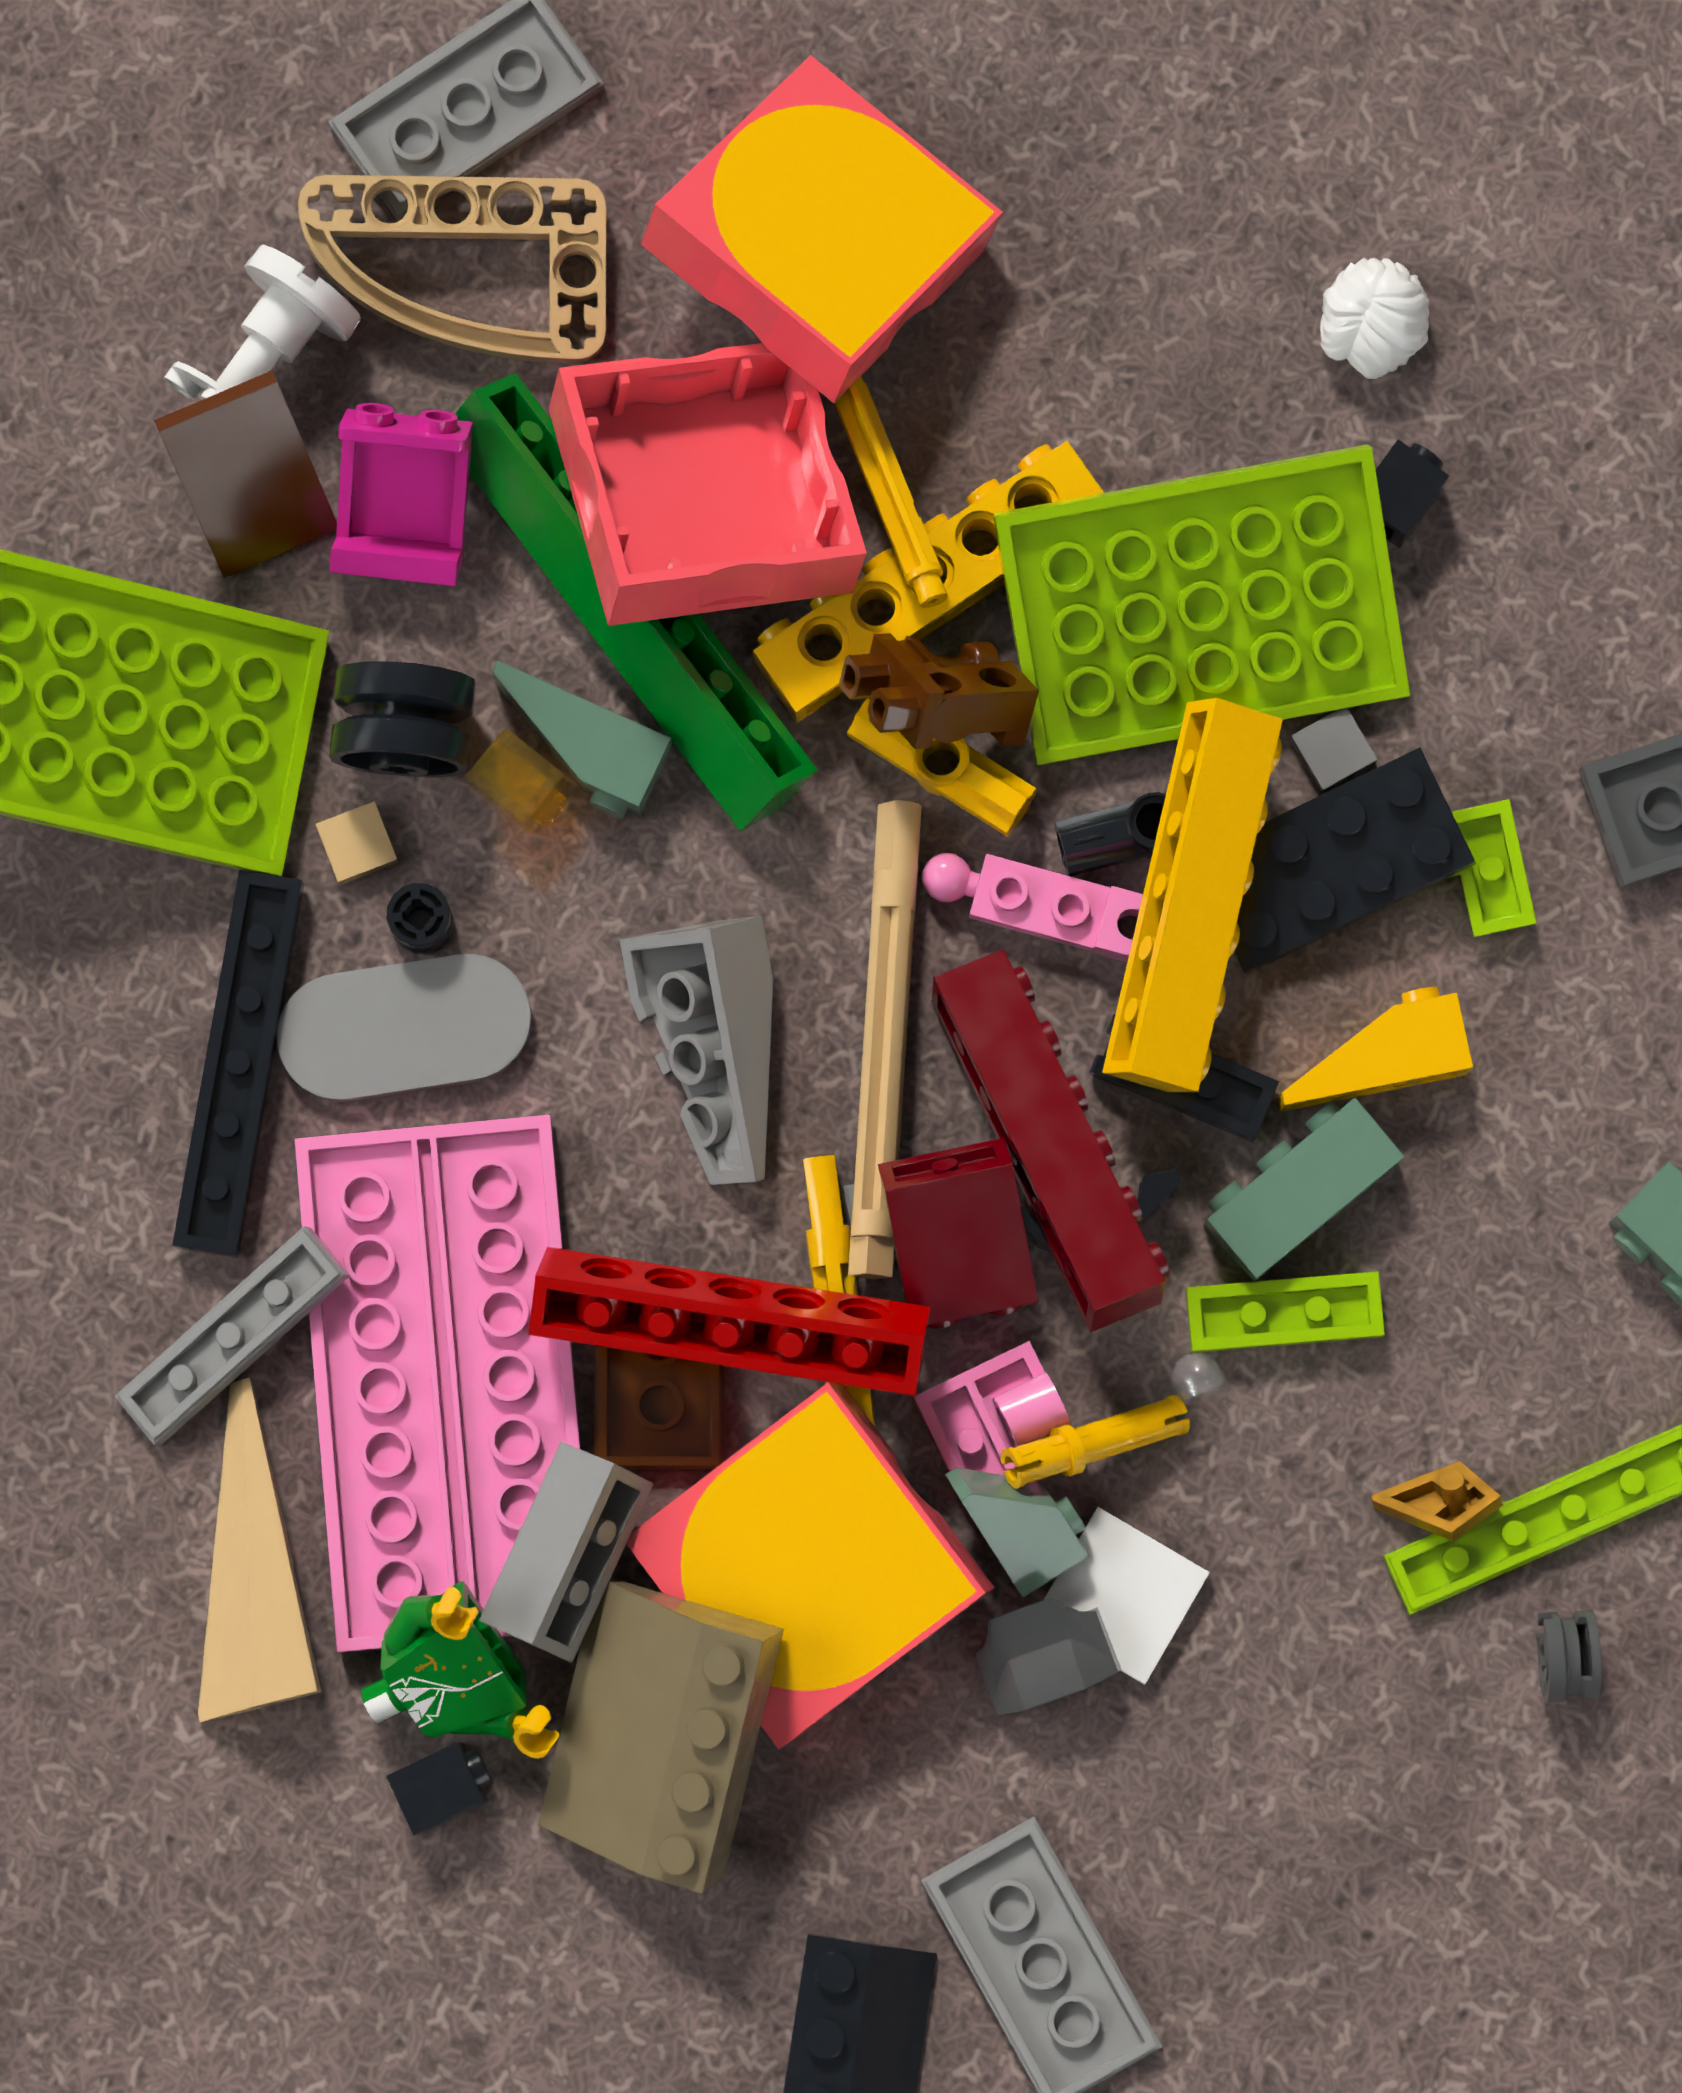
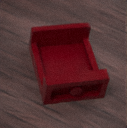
[878,1138,1038,1329]

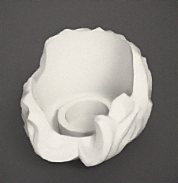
[1320,258,1430,379]

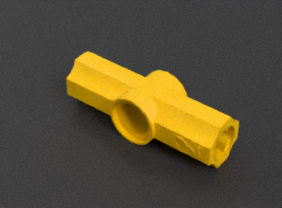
[847,698,1037,837]

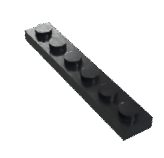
[172,870,304,1258]

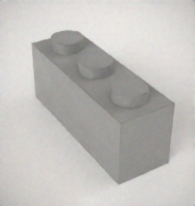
[479,1442,654,1663]

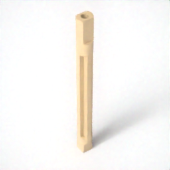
[848,800,922,1280]

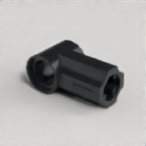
[1054,792,1166,876]

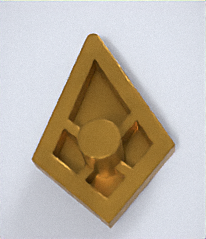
[1371,1461,1503,1542]

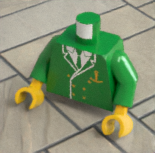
[361,1581,560,1759]

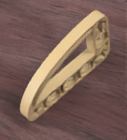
[298,175,606,364]

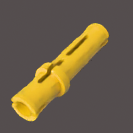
[1001,1394,1190,1489]

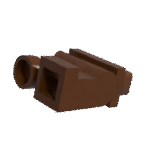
[839,633,1039,749]

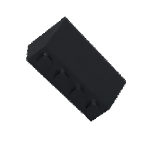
[783,1933,937,2093]

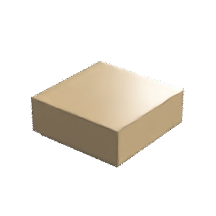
[316,801,399,886]

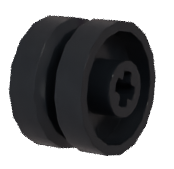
[329,661,476,778]

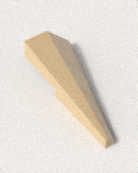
[198,1378,322,1723]

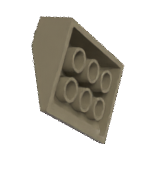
[538,1578,784,1894]

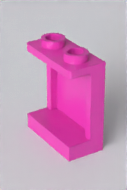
[329,403,473,586]

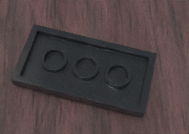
[1234,747,1476,974]

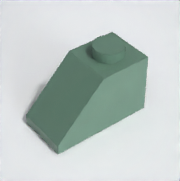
[945,1468,1088,1598]

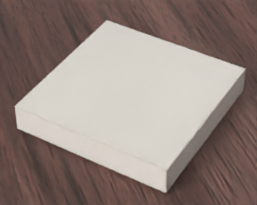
[1044,1507,1210,1685]

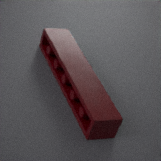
[931,949,1170,1333]

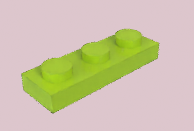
[1185,1271,1385,1353]

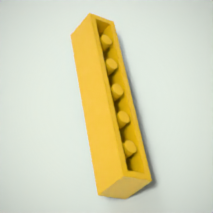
[1102,698,1283,1092]

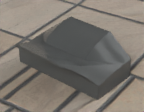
[975,1597,1121,1716]

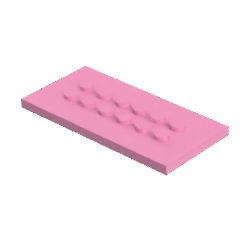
[295,1115,581,1653]

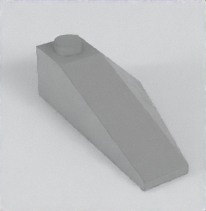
[619,916,773,1185]

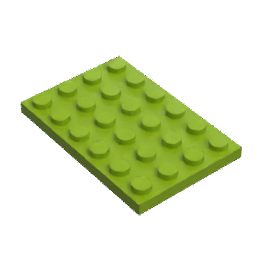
[993,444,1410,765]
[0,549,329,877]

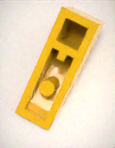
[1277,986,1473,1112]

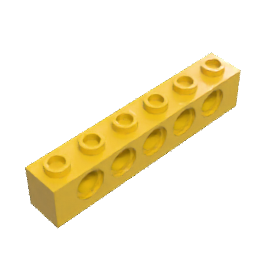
[753,441,1104,724]

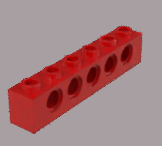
[528,1247,931,1396]

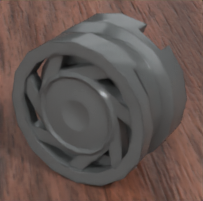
[1536,1610,1602,1703]

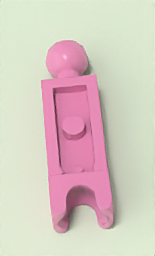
[922,853,1143,962]

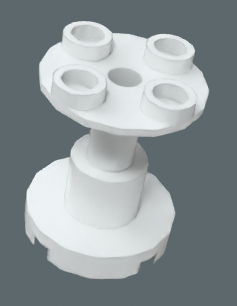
[163,245,361,400]

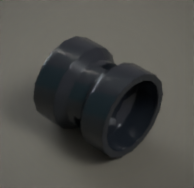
[386,883,454,955]

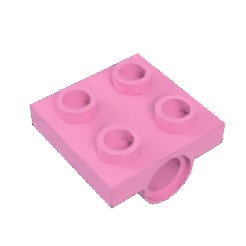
[913,1341,1071,1481]

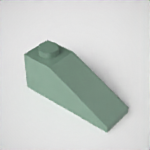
[492,660,672,819]

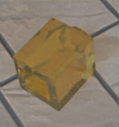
[465,728,568,834]

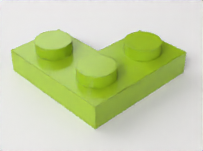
[1448,799,1537,937]

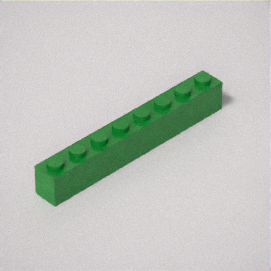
[455,372,818,831]

